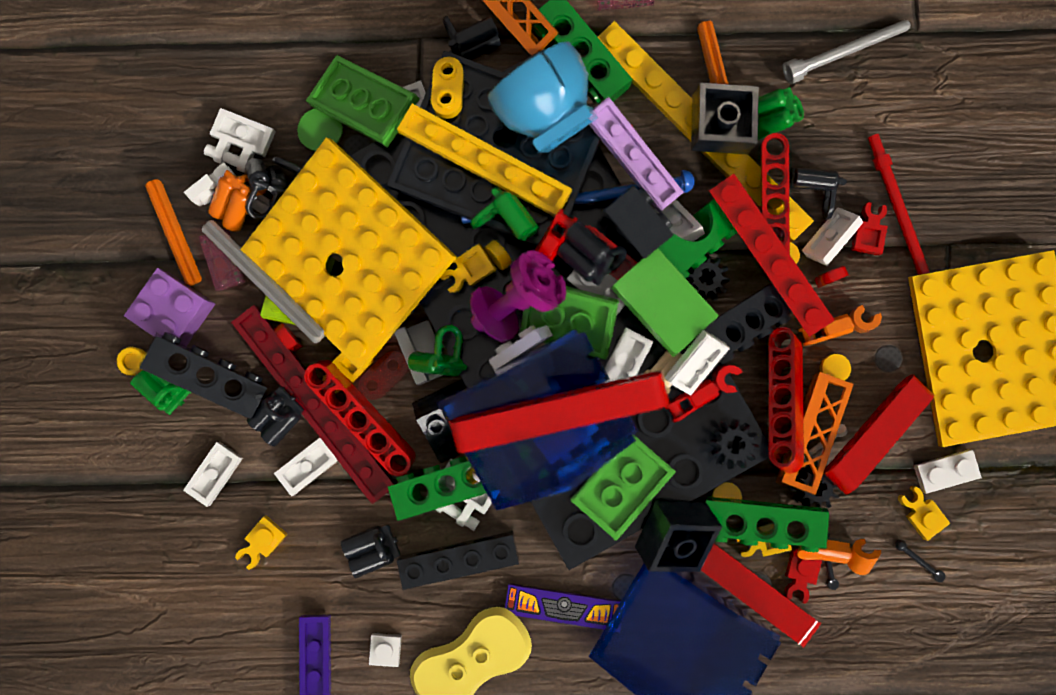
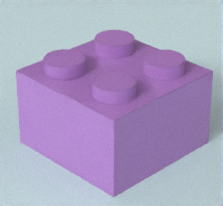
[124,268,215,346]

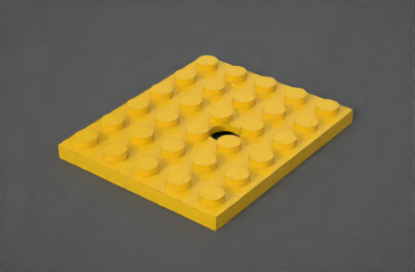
[240,137,457,370]
[908,250,1056,447]

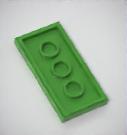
[306,55,420,148]

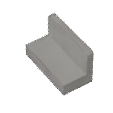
[395,321,443,386]

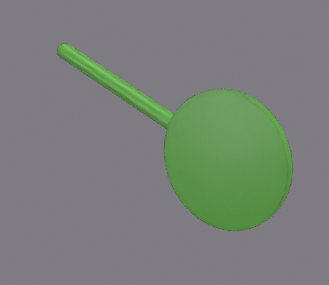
[297,109,343,151]

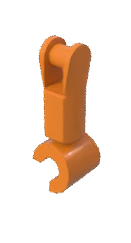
[798,305,882,346]
[797,539,881,575]

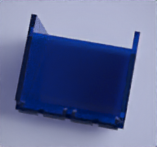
[437,329,638,511]
[589,563,781,695]

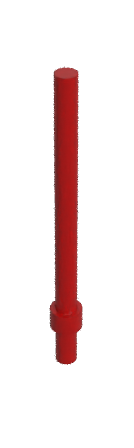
[868,133,930,275]

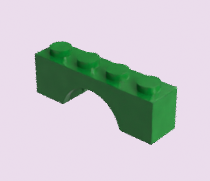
[641,199,737,279]

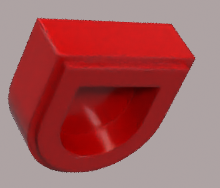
[814,265,849,288]
[274,322,303,352]

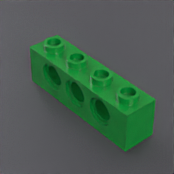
[533,0,633,105]
[388,447,515,521]
[706,496,829,552]

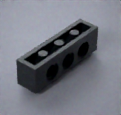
[691,283,792,366]
[139,331,267,419]
[397,531,519,590]

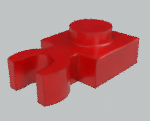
[851,202,888,256]
[784,548,822,604]

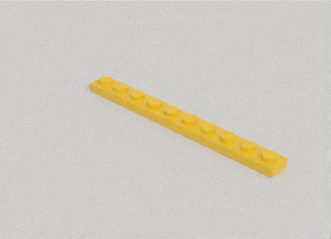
[598,21,814,242]

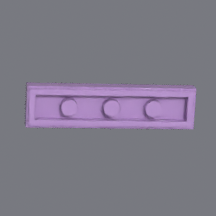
[589,97,684,213]

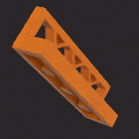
[482,0,559,56]
[776,372,854,495]

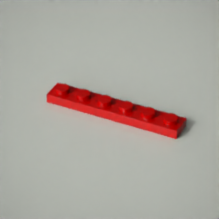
[709,174,835,337]

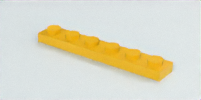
[397,103,572,217]

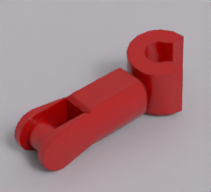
[534,208,578,261]
[664,364,743,423]

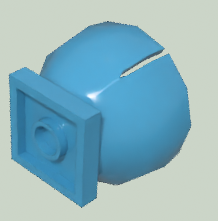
[488,42,598,152]

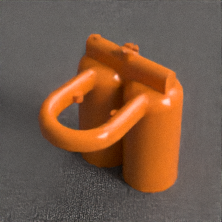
[208,170,267,232]

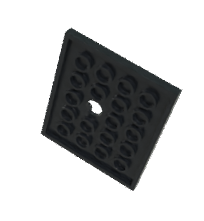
[387,50,601,245]

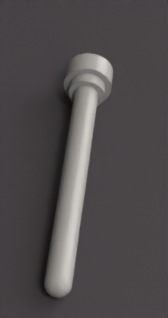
[783,20,911,84]

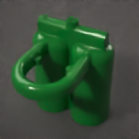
[758,87,804,140]
[471,188,540,241]
[408,325,467,376]
[130,370,192,415]

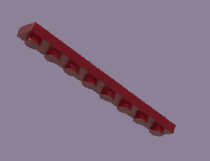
[231,305,395,504]

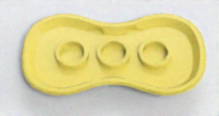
[410,607,532,695]

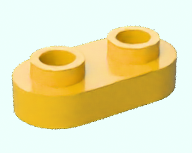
[431,57,464,119]

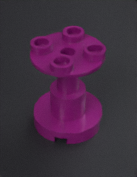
[470,250,566,343]

